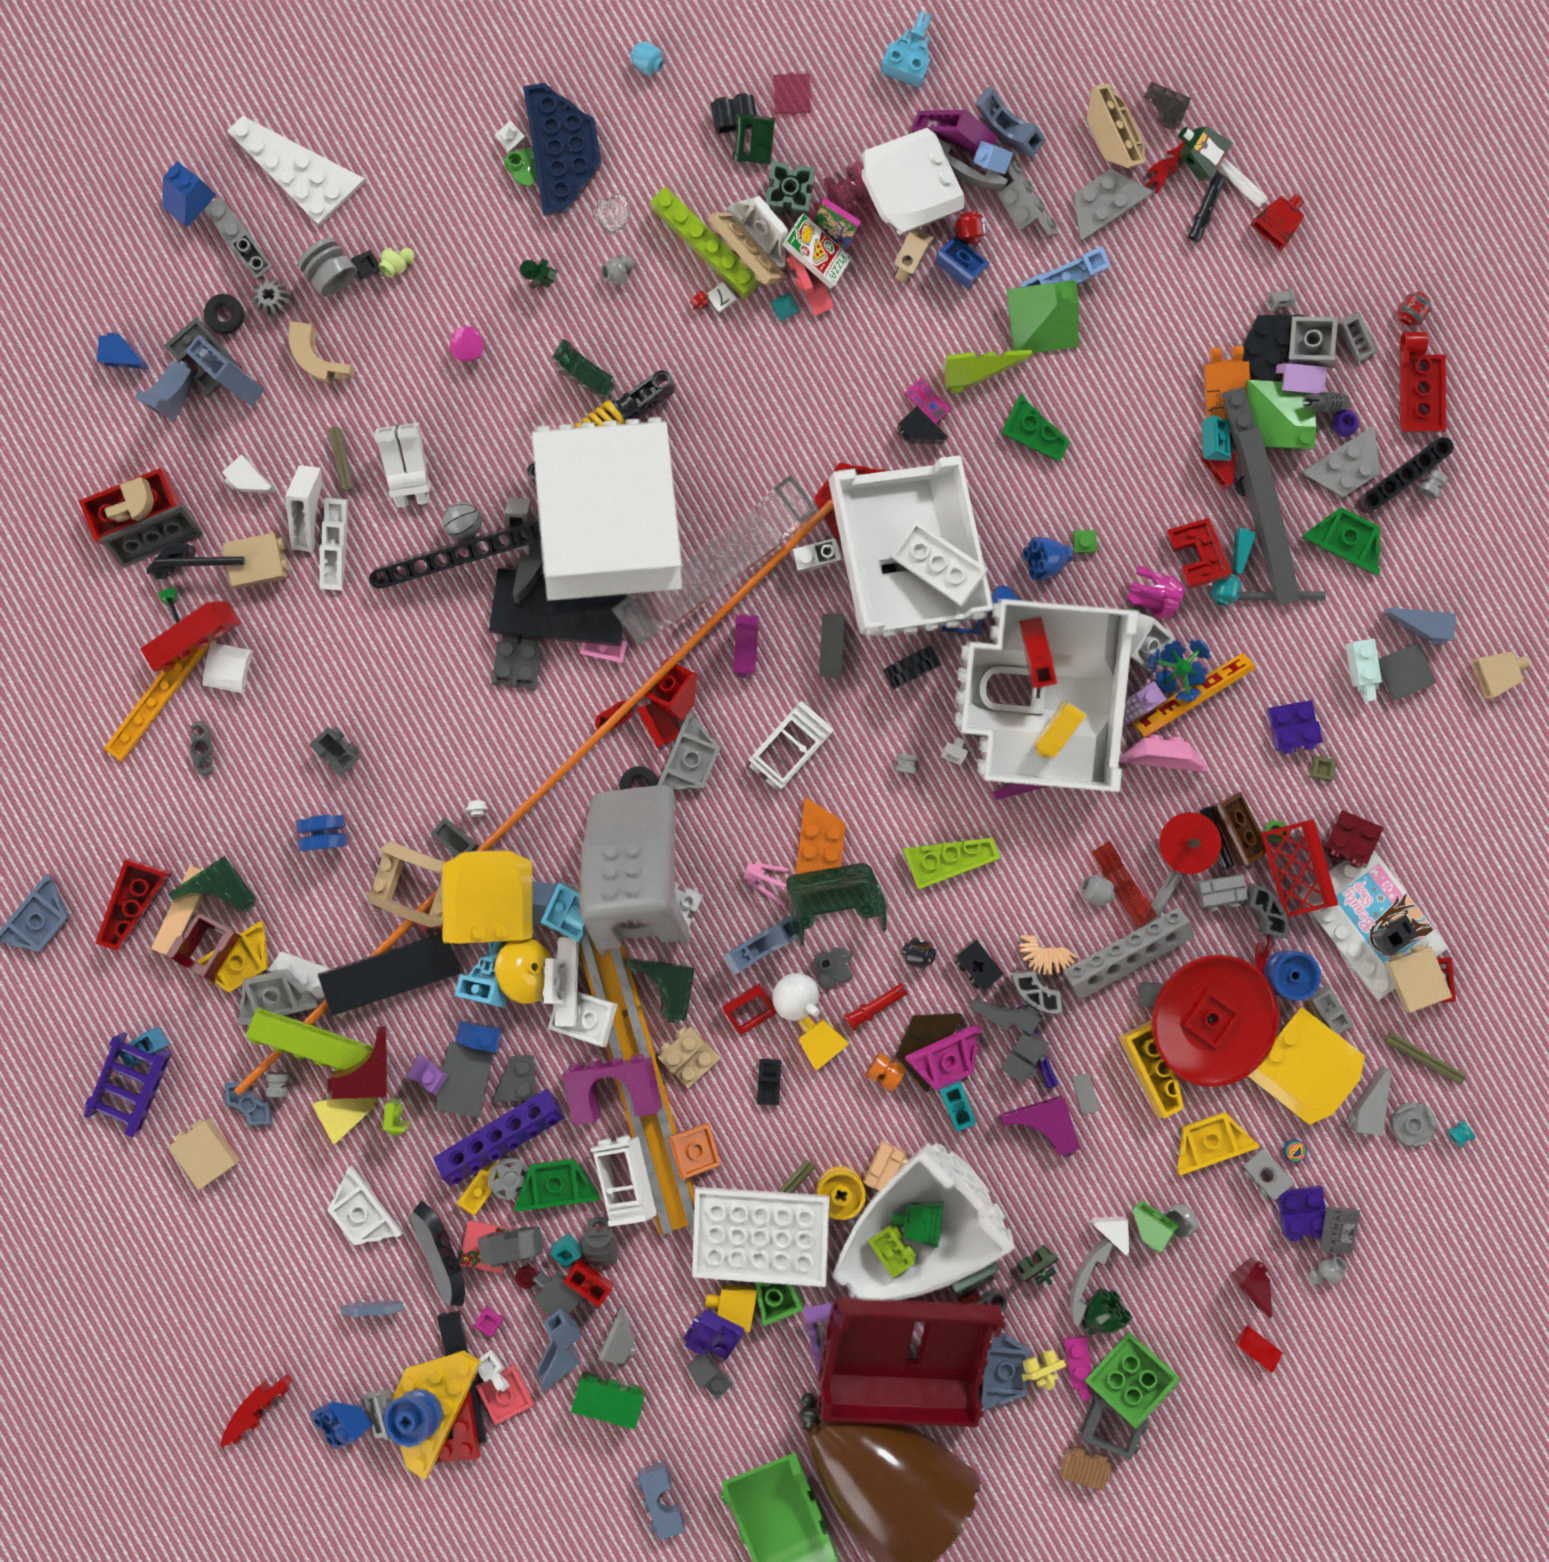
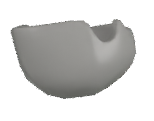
[1164,1204,1198,1239]

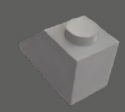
[505,497,531,550]

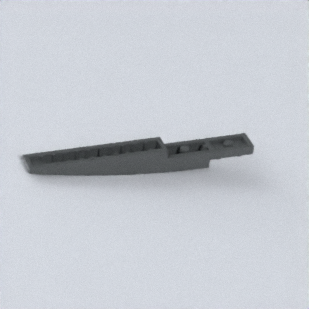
[1220,387,1300,606]

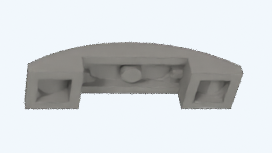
[937,137,1008,191]
[1070,1238,1113,1326]

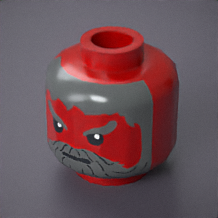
[1397,292,1432,326]

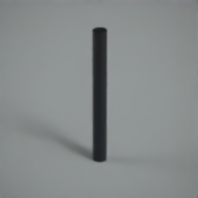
[154,556,245,567]

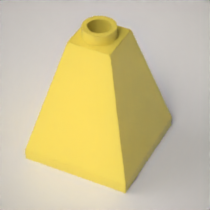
[312,1098,378,1144]

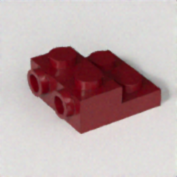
[1324,810,1384,869]

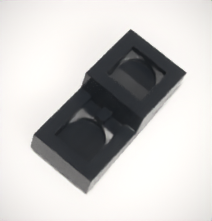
[757,1059,781,1106]

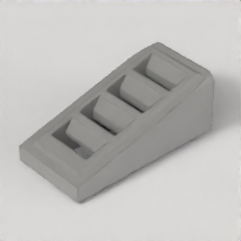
[1337,312,1377,363]

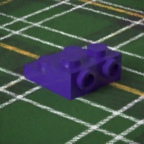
[1267,700,1323,754]
[1278,1186,1326,1241]
[683,1309,745,1359]

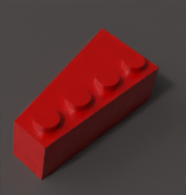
[95,858,172,951]

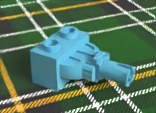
[880,11,932,89]
[454,941,508,1008]

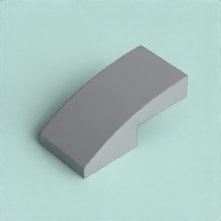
[1309,985,1354,1035]

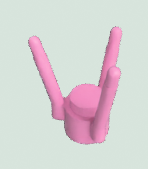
[743,861,789,907]

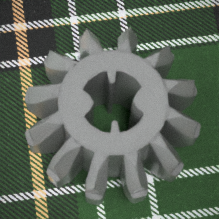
[252,278,290,316]

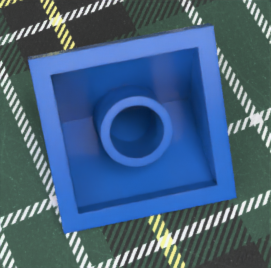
[935,236,990,290]

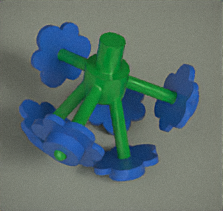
[1147,639,1211,702]

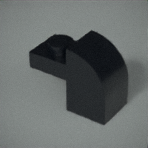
[1372,915,1417,956]

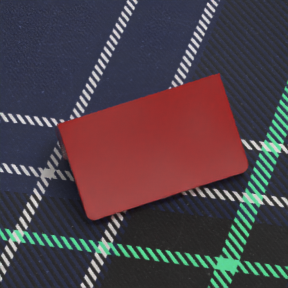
[637,703,679,748]

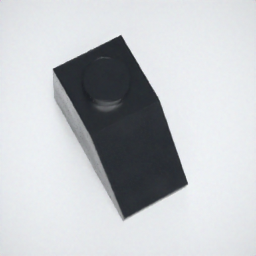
[897,406,948,444]

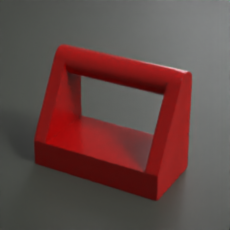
[722,983,777,1036]

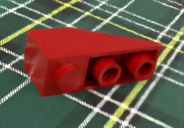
[1019,616,1057,688]

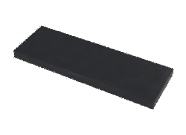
[318,933,460,1016]

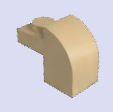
[105,477,153,522]

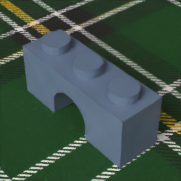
[637,1461,686,1540]

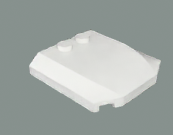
[861,128,964,235]

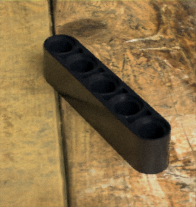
[1358,437,1454,513]

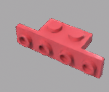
[786,232,834,316]

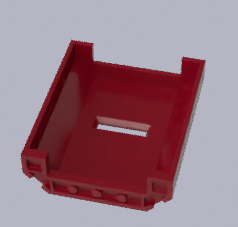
[817,1297,1006,1427]

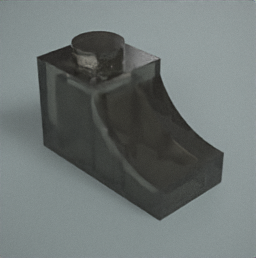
[1143,82,1191,130]

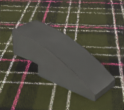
[513,541,544,603]
[431,817,481,856]

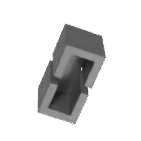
[1000,1031,1050,1084]

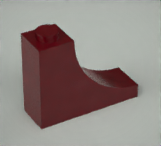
[327,1026,387,1099]

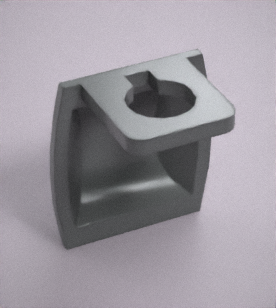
[582,1217,618,1266]

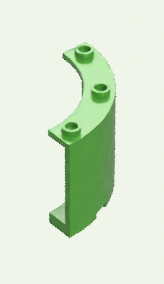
[720,1452,840,1562]

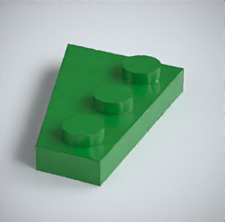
[1001,393,1070,462]

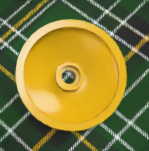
[495,939,553,1004]

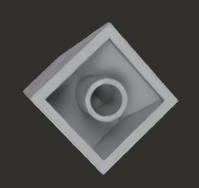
[1289,316,1338,368]

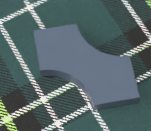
[225,1082,273,1126]
[341,1299,404,1318]

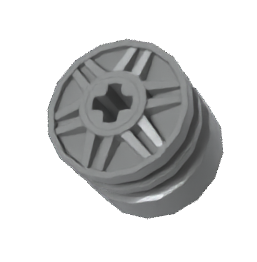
[297,237,358,297]

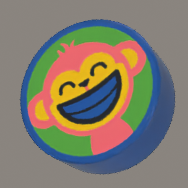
[1283,1139,1307,1163]

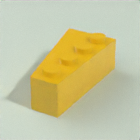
[1118,1020,1184,1119]

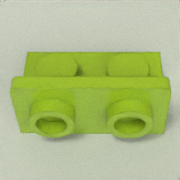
[383,1097,411,1135]
[868,1222,917,1278]

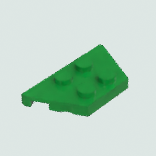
[1301,507,1380,576]
[514,1158,600,1212]

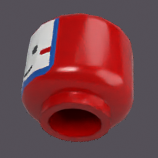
[956,211,986,245]

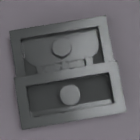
[1378,643,1436,701]

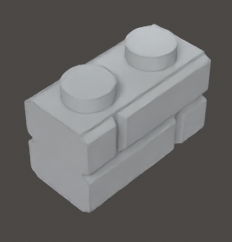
[1196,874,1248,911]

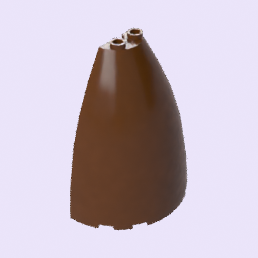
[805,1421,980,1562]

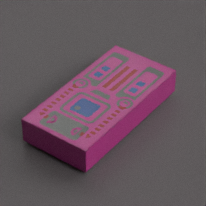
[905,378,951,424]

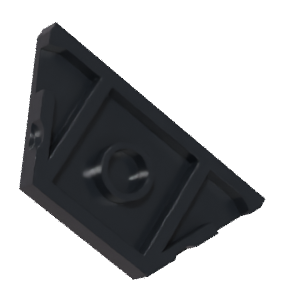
[1242,315,1306,381]

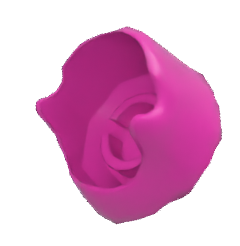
[450,326,484,362]

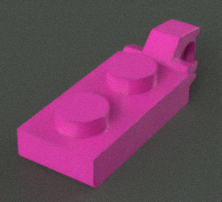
[1063,1335,1092,1401]

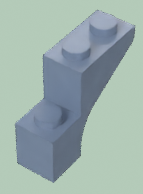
[536,1308,582,1391]

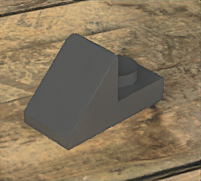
[687,1354,733,1399]

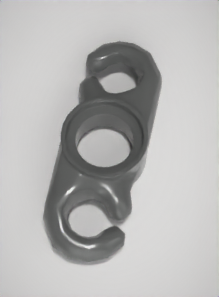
[190,721,214,776]

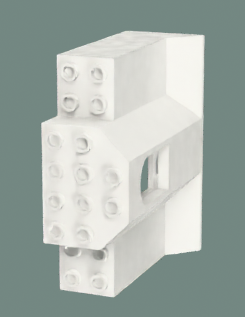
[955,599,1138,792]

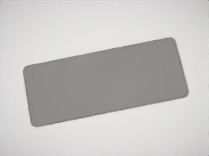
[1073,1073,1099,1115]

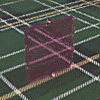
[774,72,811,116]

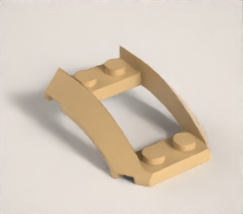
[364,841,444,928]

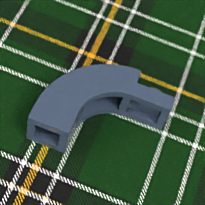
[974,87,1046,157]
[723,916,801,975]

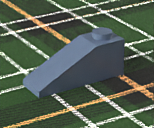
[1383,607,1456,645]

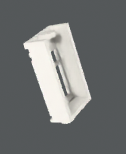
[748,701,834,789]
[590,1135,657,1226]

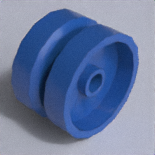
[295,814,348,851]
[1264,950,1321,1000]
[384,1388,443,1447]

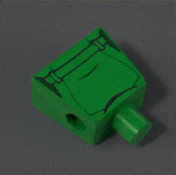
[892,1201,944,1248]

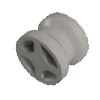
[894,753,919,774]

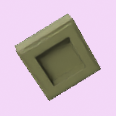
[1309,755,1337,781]

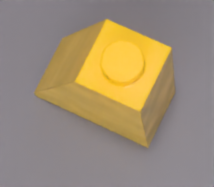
[1034,700,1086,759]

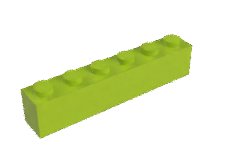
[650,186,760,300]
[245,1007,372,1071]

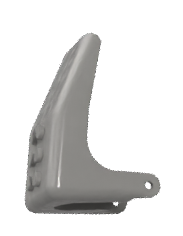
[580,785,690,955]

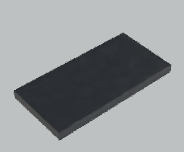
[489,568,627,646]

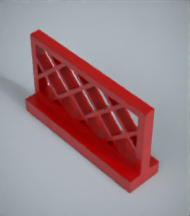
[1261,819,1339,918]

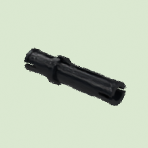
[1188,176,1225,243]

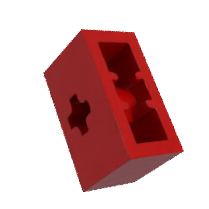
[563,1259,614,1308]

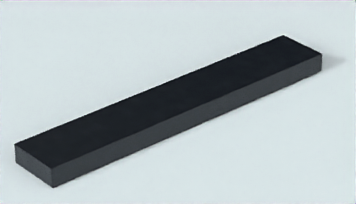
[437,1310,488,1444]

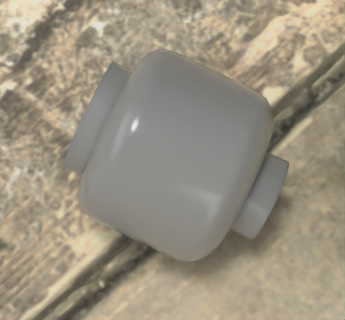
[1081,874,1115,907]

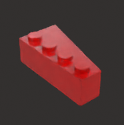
[140,601,242,672]

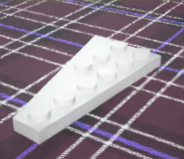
[227,116,366,226]

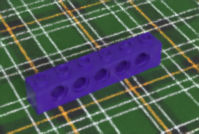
[433,1089,565,1187]

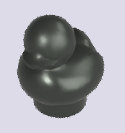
[798,1393,821,1431]

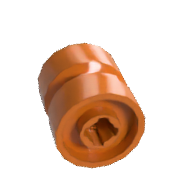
[865,1052,906,1092]

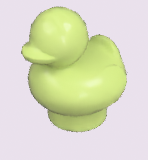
[378,248,414,277]

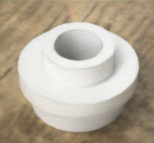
[466,800,488,817]

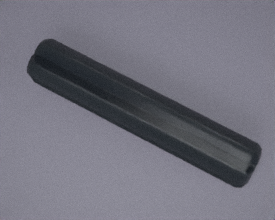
[1200,806,1234,869]

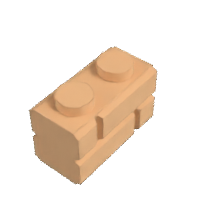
[863,1140,908,1190]

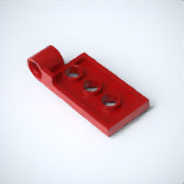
[1399,332,1446,432]

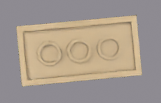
[707,213,788,285]

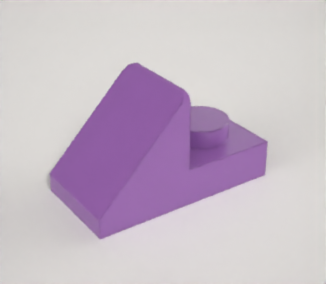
[406,1053,448,1094]

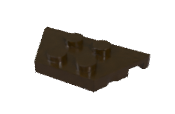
[895,1013,962,1092]

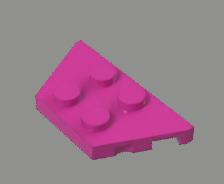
[905,1024,982,1090]

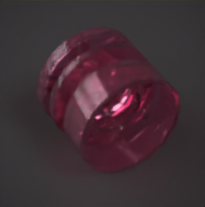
[824,161,874,216]

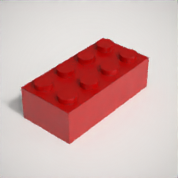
[79,468,181,545]

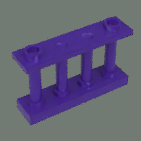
[84,1032,172,1137]

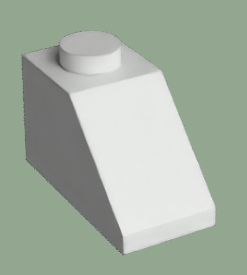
[222,455,276,494]

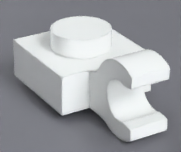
[478,1350,510,1392]

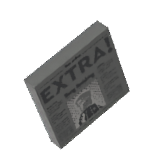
[1319,1207,1360,1254]

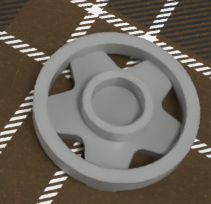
[488,1158,528,1200]

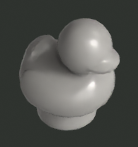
[601,254,634,285]
[1309,1256,1348,1285]

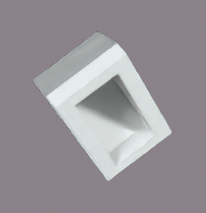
[1090,1216,1129,1255]

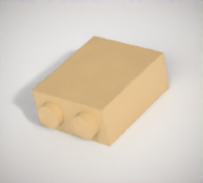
[222,532,290,589]
[1385,944,1452,1013]
[168,1118,241,1190]

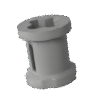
[1268,288,1296,312]

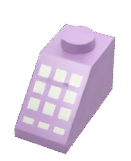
[1123,681,1167,725]

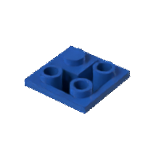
[310,1402,373,1449]

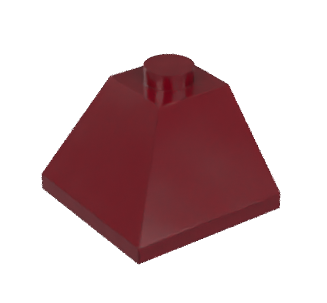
[1231,1258,1272,1319]

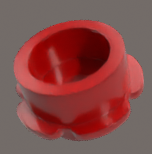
[689,290,709,310]

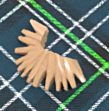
[1019,935,1078,975]

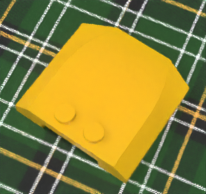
[442,850,532,943]
[1248,1007,1365,1125]

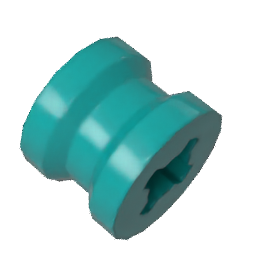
[1447,1120,1476,1149]

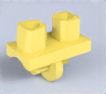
[1021,1349,1066,1391]

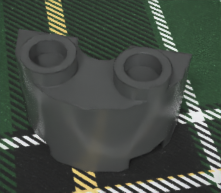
[309,726,360,777]

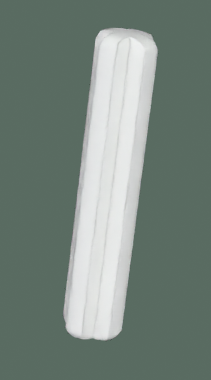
[1217,157,1268,207]

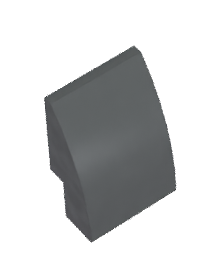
[435,1042,493,1118]

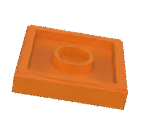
[668,1123,721,1180]

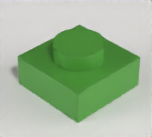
[1073,530,1097,553]

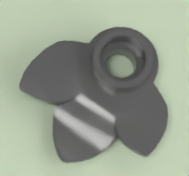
[813,948,853,990]

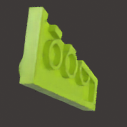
[902,838,1000,890]

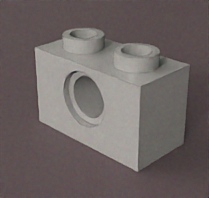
[1242,1148,1294,1201]

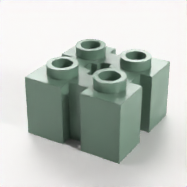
[766,161,815,218]

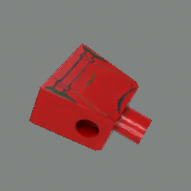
[1250,194,1304,251]

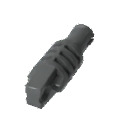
[1303,392,1350,412]

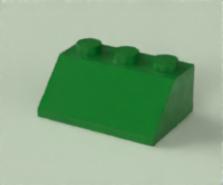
[570,1373,645,1430]

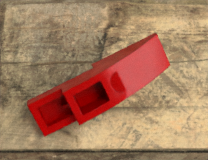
[220,1373,293,1448]

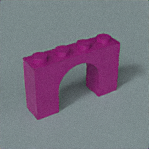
[562,1054,663,1125]

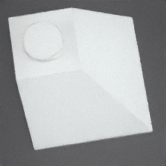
[1130,612,1175,675]

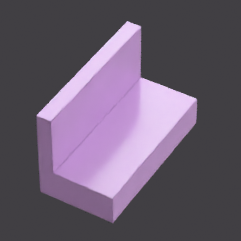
[1276,363,1327,394]

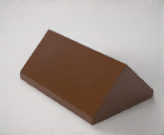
[1211,792,1266,866]

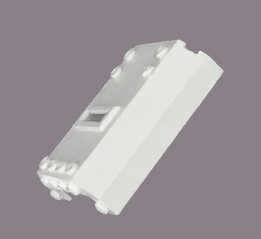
[828,455,993,638]

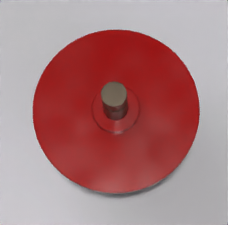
[1159,812,1221,874]

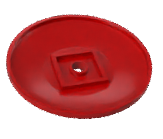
[1152,954,1279,1087]

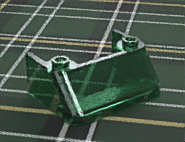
[786,863,887,946]

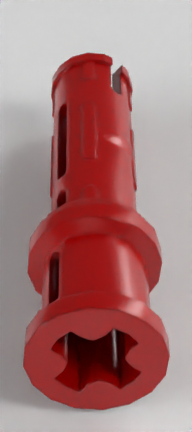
[843,983,908,1031]

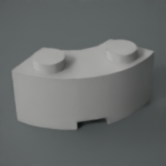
[1010,970,1063,1014]

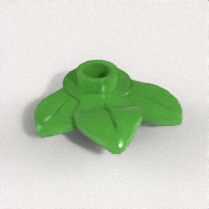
[504,147,537,186]

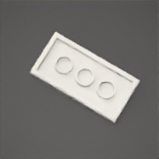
[890,520,988,607]

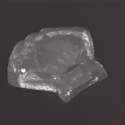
[592,194,630,234]

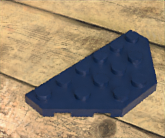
[523,83,602,216]

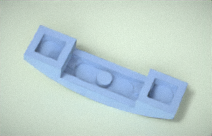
[1021,246,1111,287]

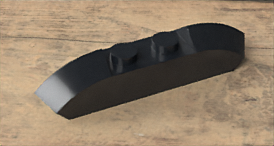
[410,1200,465,1306]

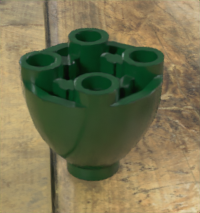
[1082,1288,1132,1335]

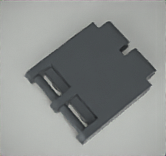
[492,635,542,691]

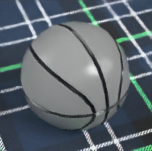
[442,502,482,540]

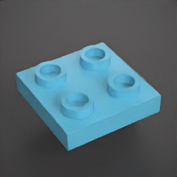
[541,882,587,942]

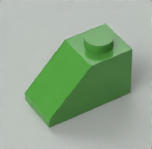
[1133,1200,1179,1253]

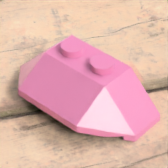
[1119,734,1208,772]

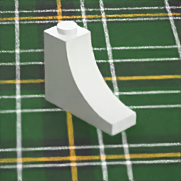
[285,465,322,552]

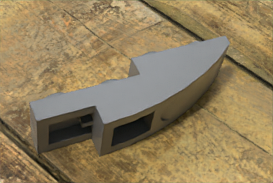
[204,196,273,280]

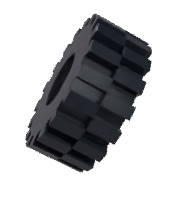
[883,645,942,690]

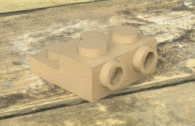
[658,1026,721,1088]

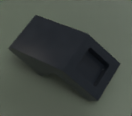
[146,544,196,580]

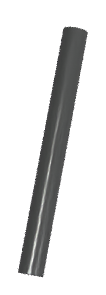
[1237,591,1326,601]

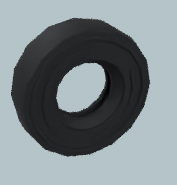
[204,294,245,334]
[620,766,659,790]

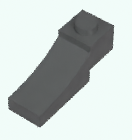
[969,997,1043,1035]

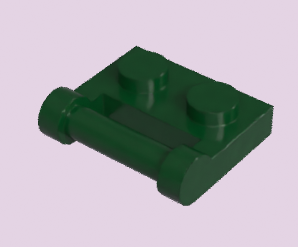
[732,114,775,164]

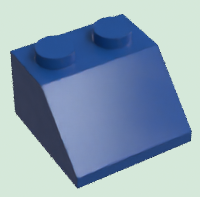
[162,161,216,228]

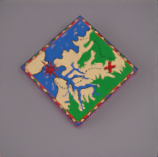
[813,198,861,253]

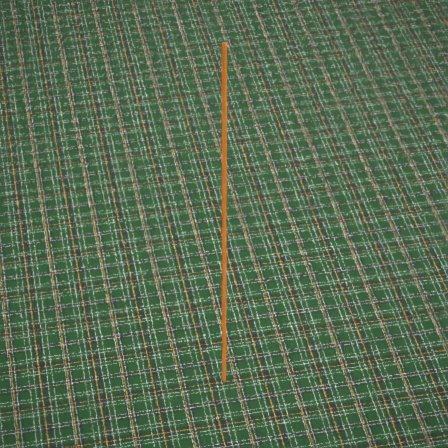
[234,500,834,1096]

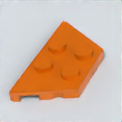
[795,798,846,882]

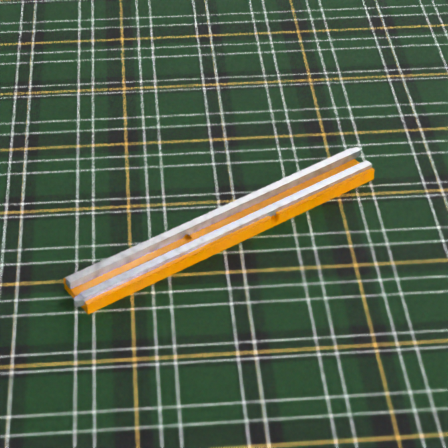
[568,884,695,1235]

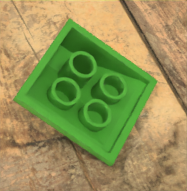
[1006,280,1079,353]
[1246,380,1316,451]
[1085,1332,1180,1429]

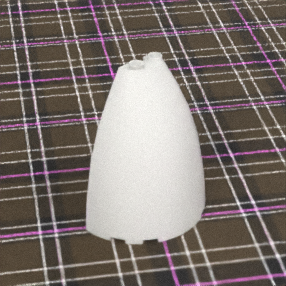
[832,1143,1014,1300]

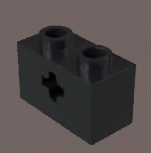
[954,938,1004,991]

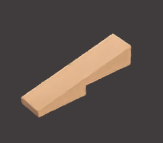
[151,866,212,955]

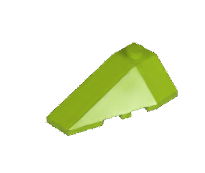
[943,350,1032,394]

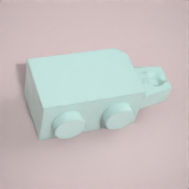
[1345,639,1382,702]

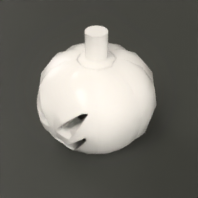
[772,973,820,1021]

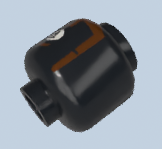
[902,937,936,969]

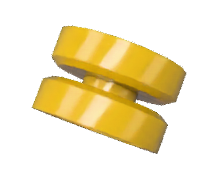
[816,1166,865,1220]

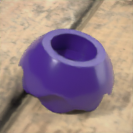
[1332,409,1359,437]

